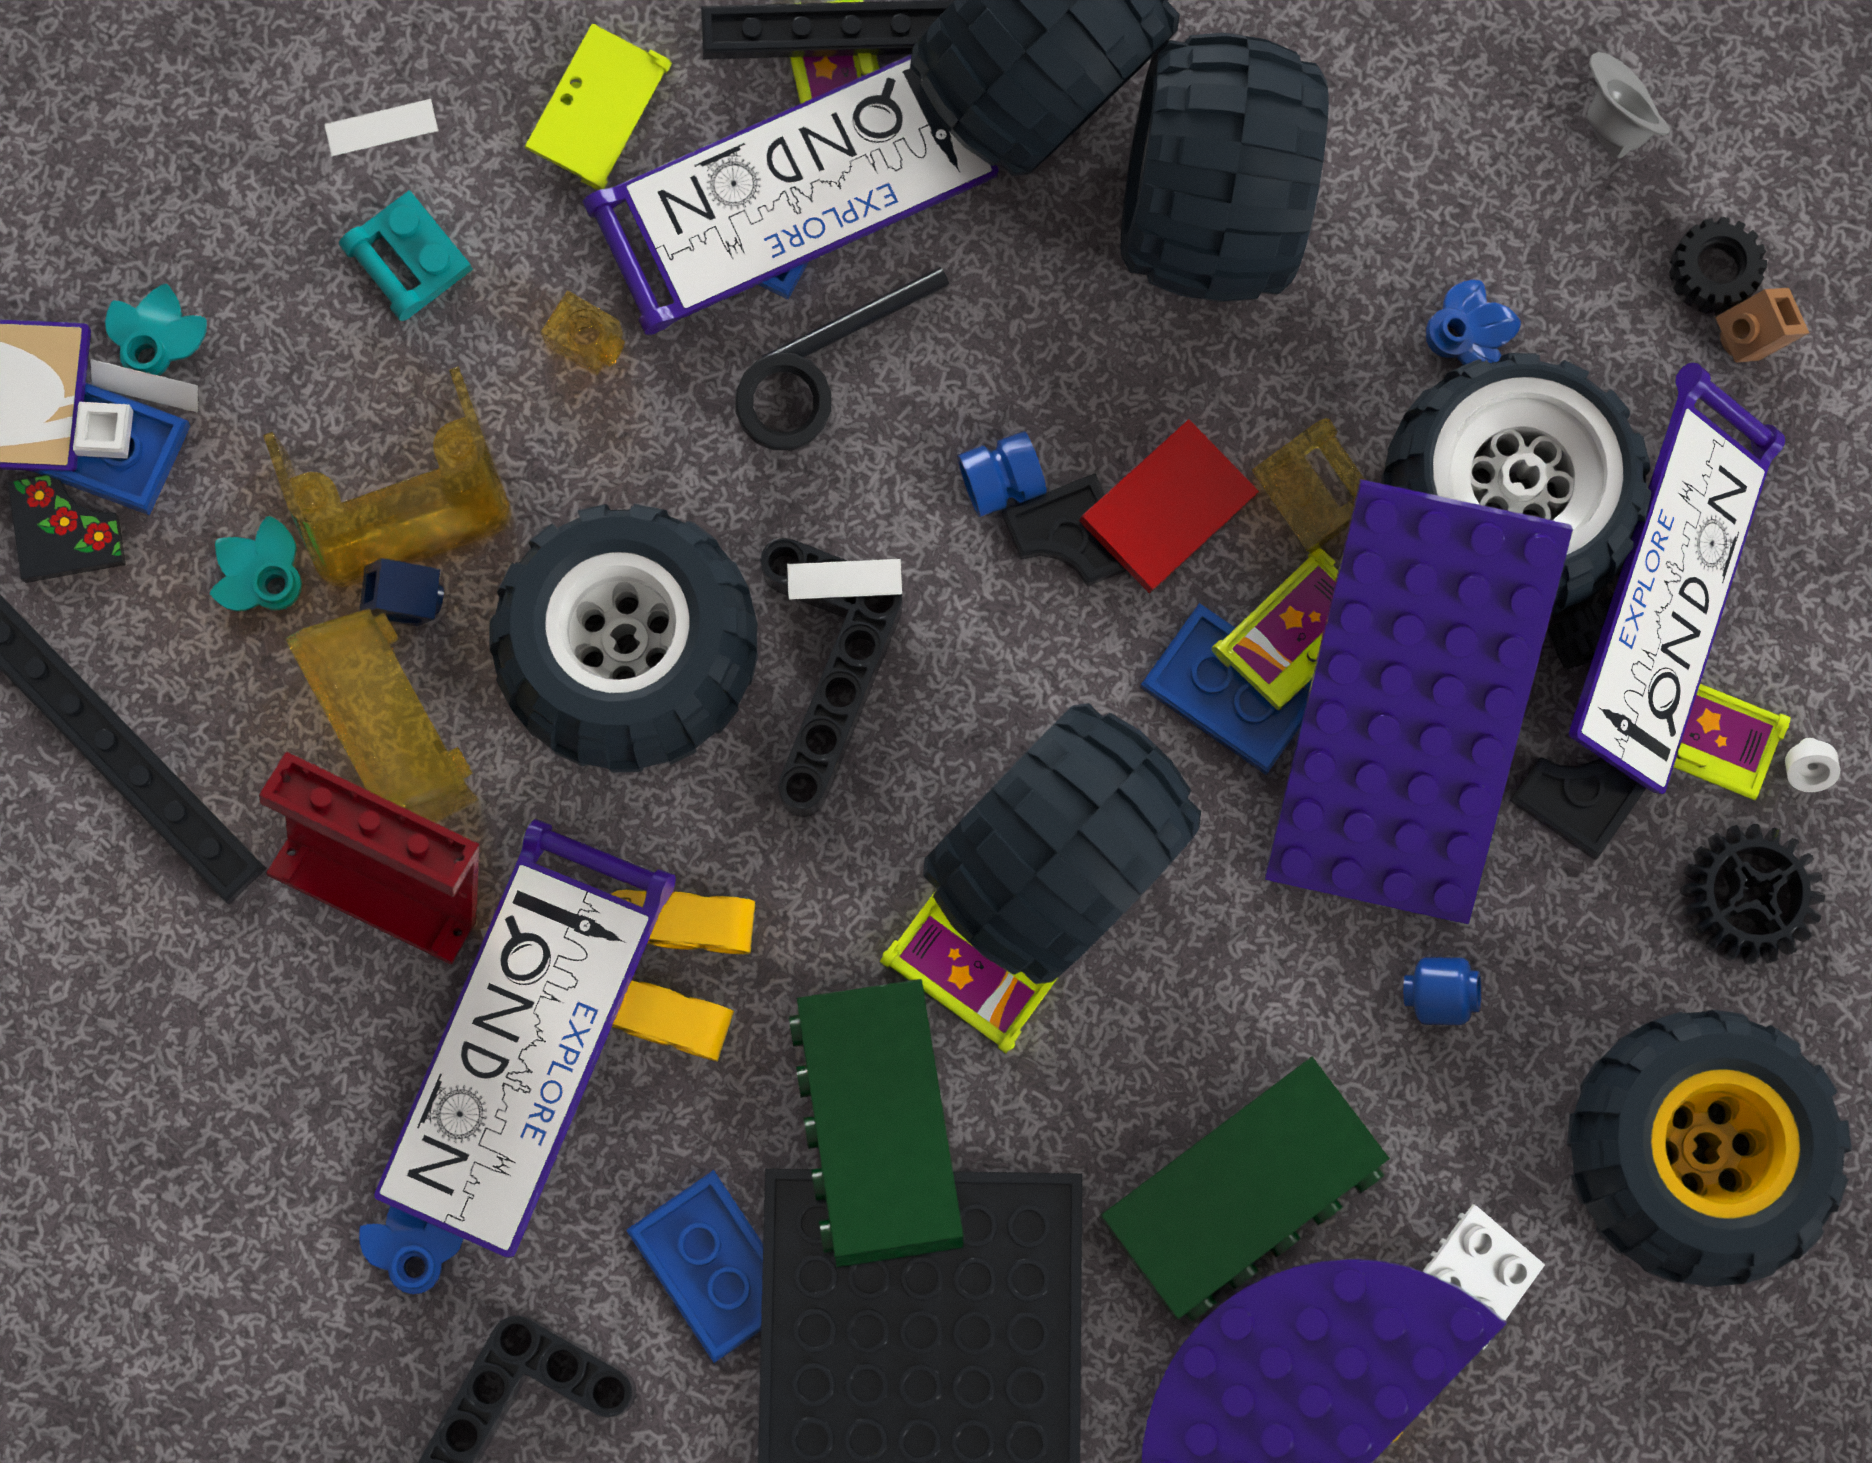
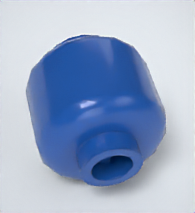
[1403,957,1482,1025]

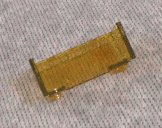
[263,366,512,588]
[286,608,479,823]

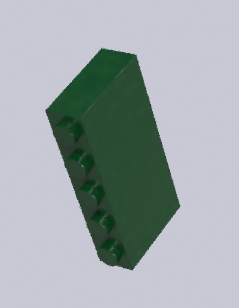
[789,979,964,1267]
[1098,1056,1390,1322]

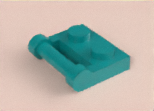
[339,190,473,321]

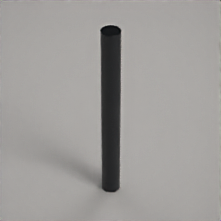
[762,267,949,358]

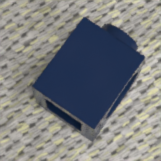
[359,558,444,626]

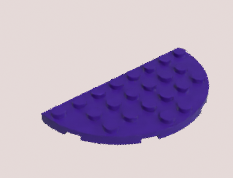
[1141,1259,1507,1463]

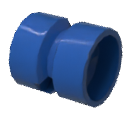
[957,431,1047,517]

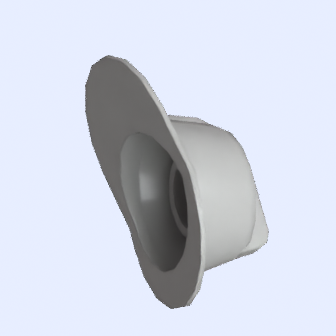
[1587,52,1670,159]

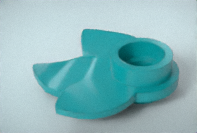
[105,284,207,376]
[210,516,302,612]

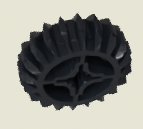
[1680,824,1825,965]

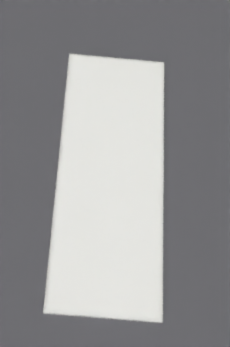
[324,99,438,156]
[91,359,198,413]
[787,559,902,599]

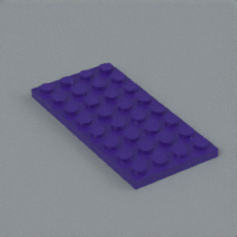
[1265,479,1573,925]

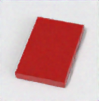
[1079,419,1259,594]

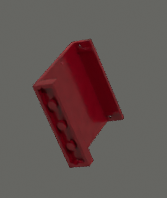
[259,751,479,965]

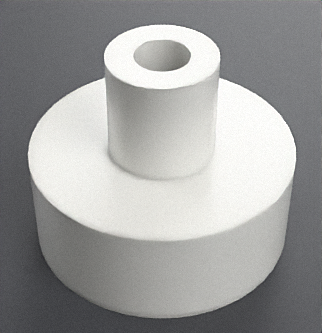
[1785,738,1840,792]

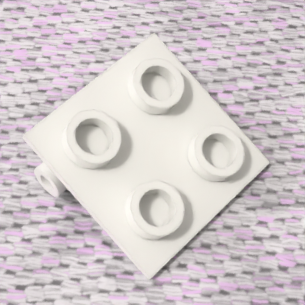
[1422,1204,1545,1350]

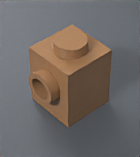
[1715,288,1809,363]

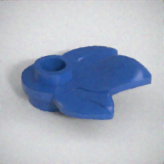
[1426,279,1521,365]
[359,1206,464,1294]

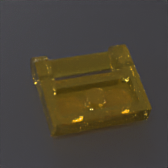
[1252,418,1365,554]

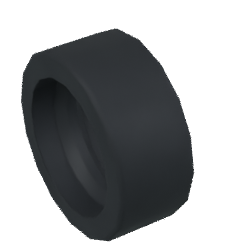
[735,353,832,451]

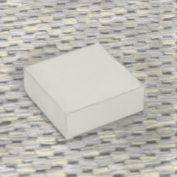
[73,402,133,459]

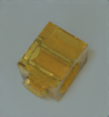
[541,290,625,376]

